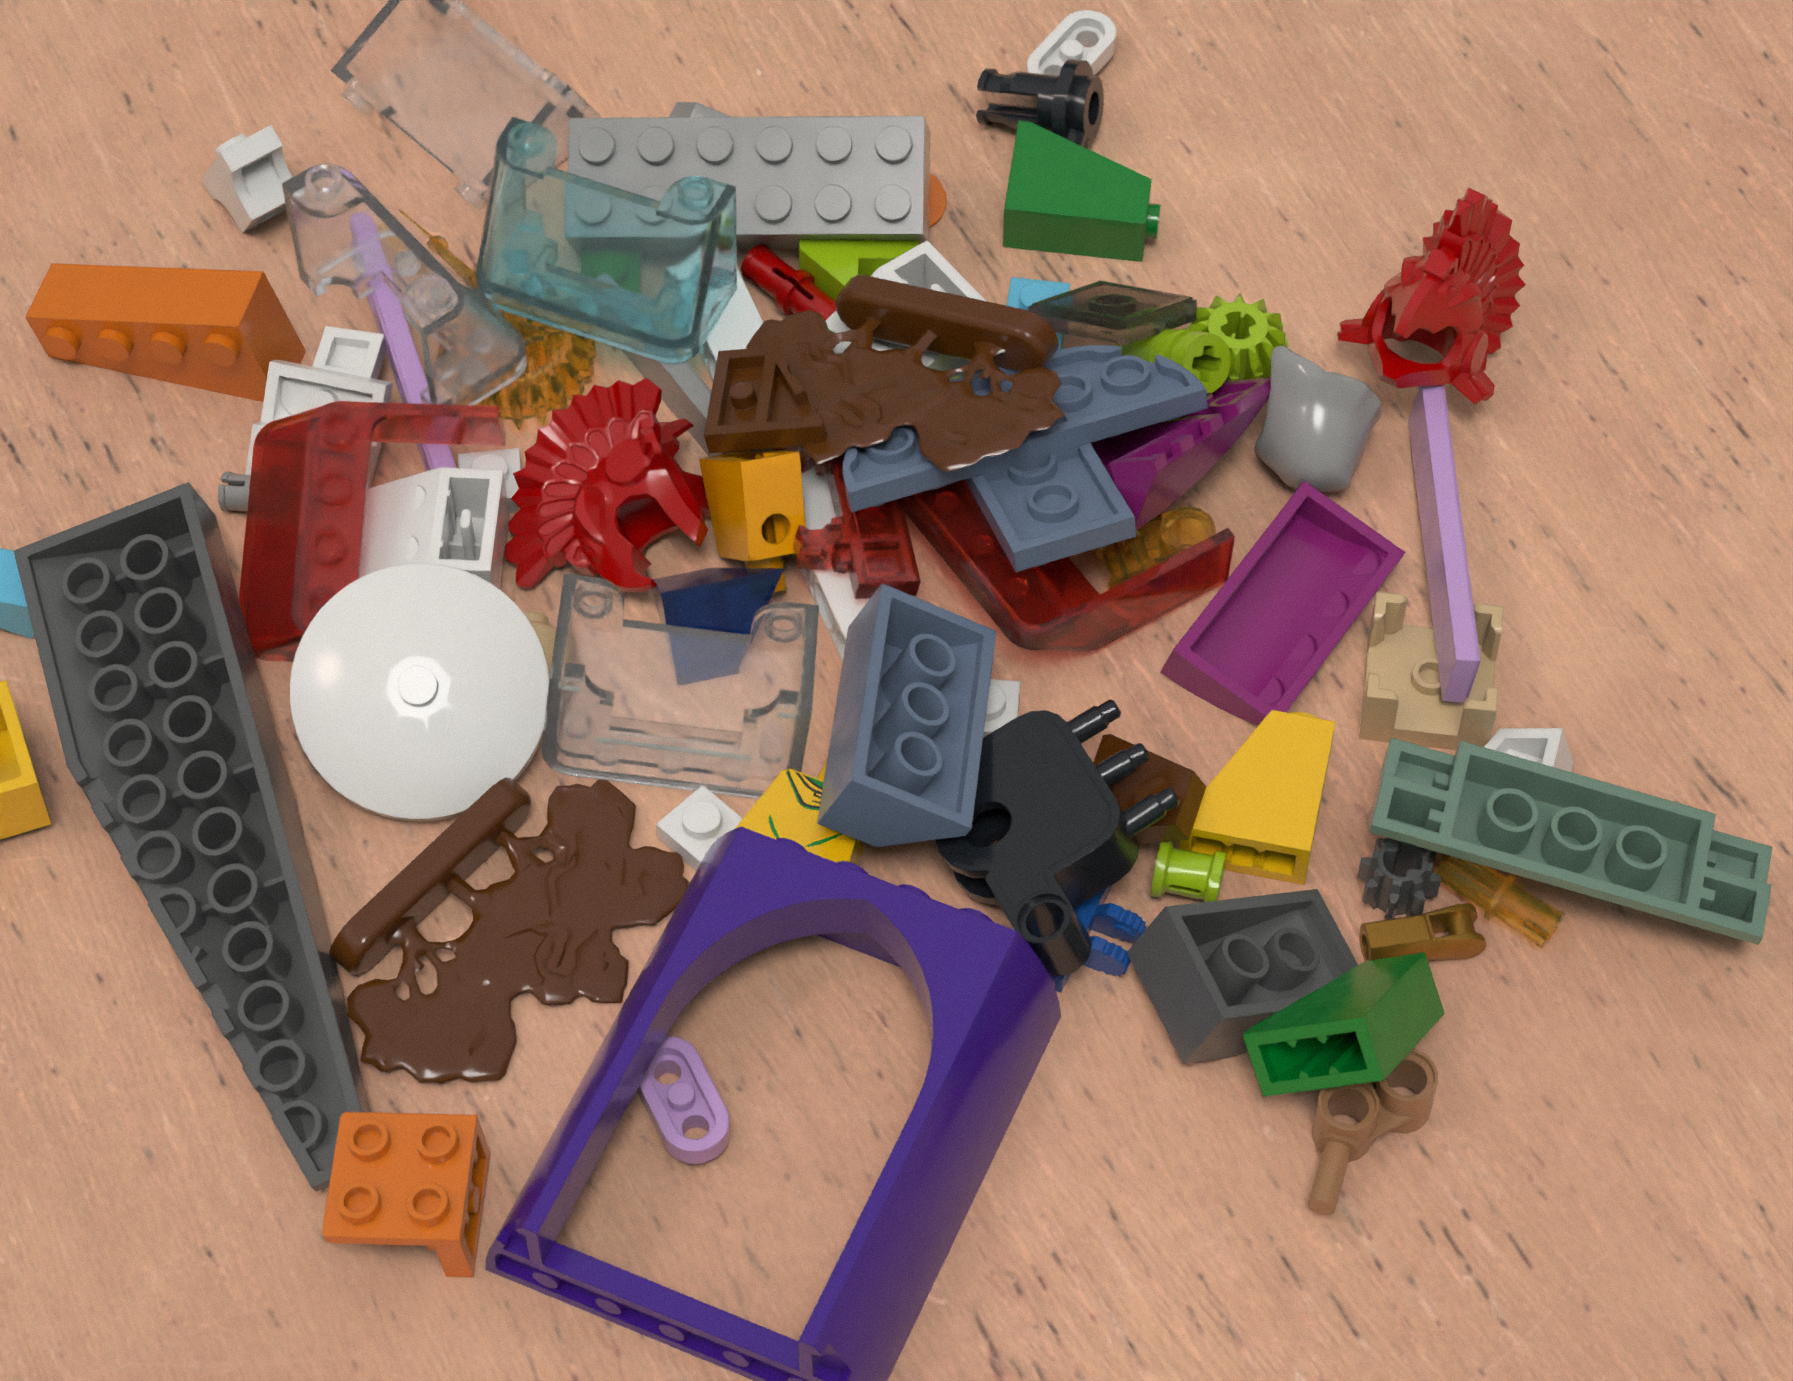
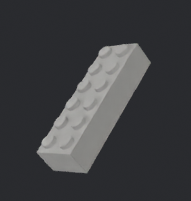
[567,116,930,249]

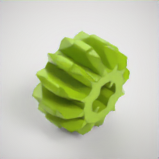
[1189,292,1288,382]

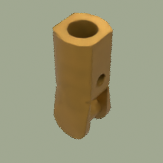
[1359,903,1486,961]

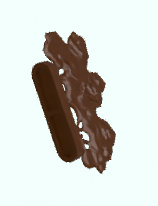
[746,275,1065,472]
[329,777,689,1083]

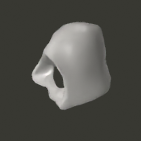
[1254,346,1382,493]

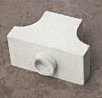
[202,125,302,234]

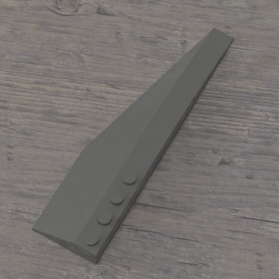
[14,482,369,1192]

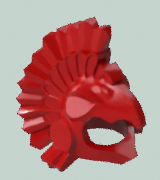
[1337,187,1526,405]
[504,378,711,592]

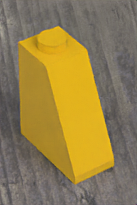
[1178,710,1336,885]

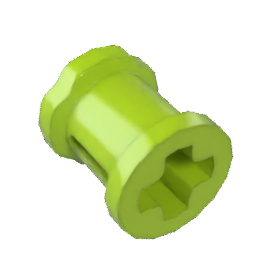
[1151,841,1227,902]

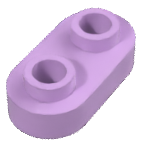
[637,1036,730,1164]

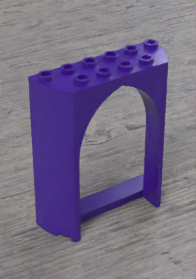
[485,826,1061,1381]

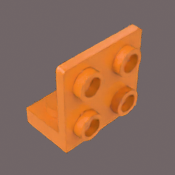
[322,1112,491,1277]

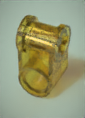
[1093,506,1216,604]

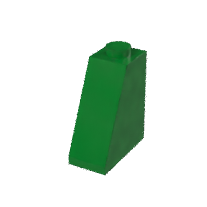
[1003,121,1161,262]
[1242,952,1445,1097]

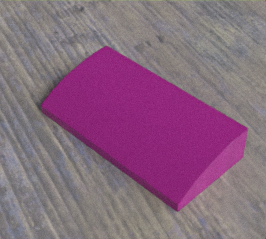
[1160,481,1406,725]

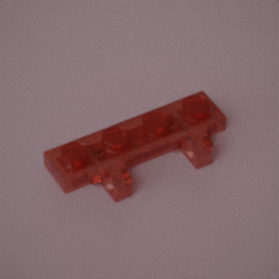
[772,446,921,599]

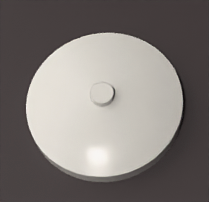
[290,563,550,822]

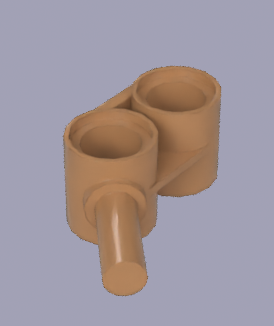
[1308,1049,1438,1215]

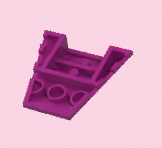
[1090,377,1270,530]

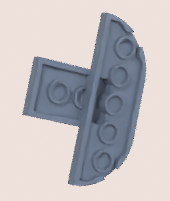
[843,345,1208,572]

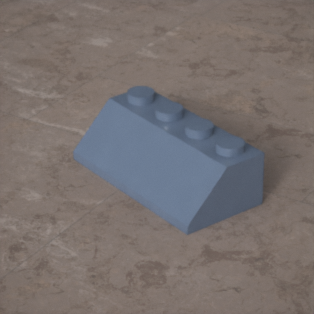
[817,583,996,847]

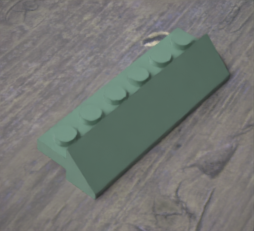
[1368,737,1773,945]

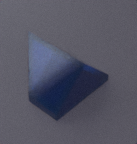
[652,568,785,687]

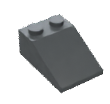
[1127,889,1358,1064]

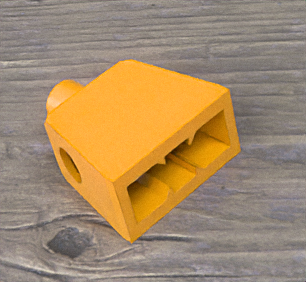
[699,449,807,594]

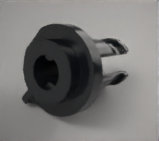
[976,59,1104,147]

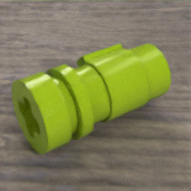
[1115,324,1231,394]

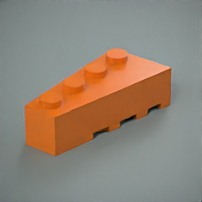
[25,263,306,402]

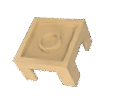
[1359,592,1504,750]

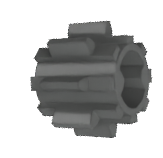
[1357,838,1442,919]

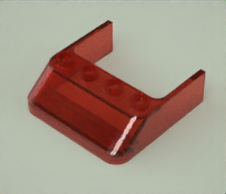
[239,401,506,662]
[897,480,1235,652]

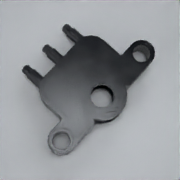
[936,699,1180,976]

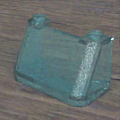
[476,117,737,364]

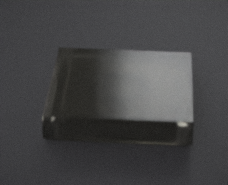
[1028,280,1197,346]

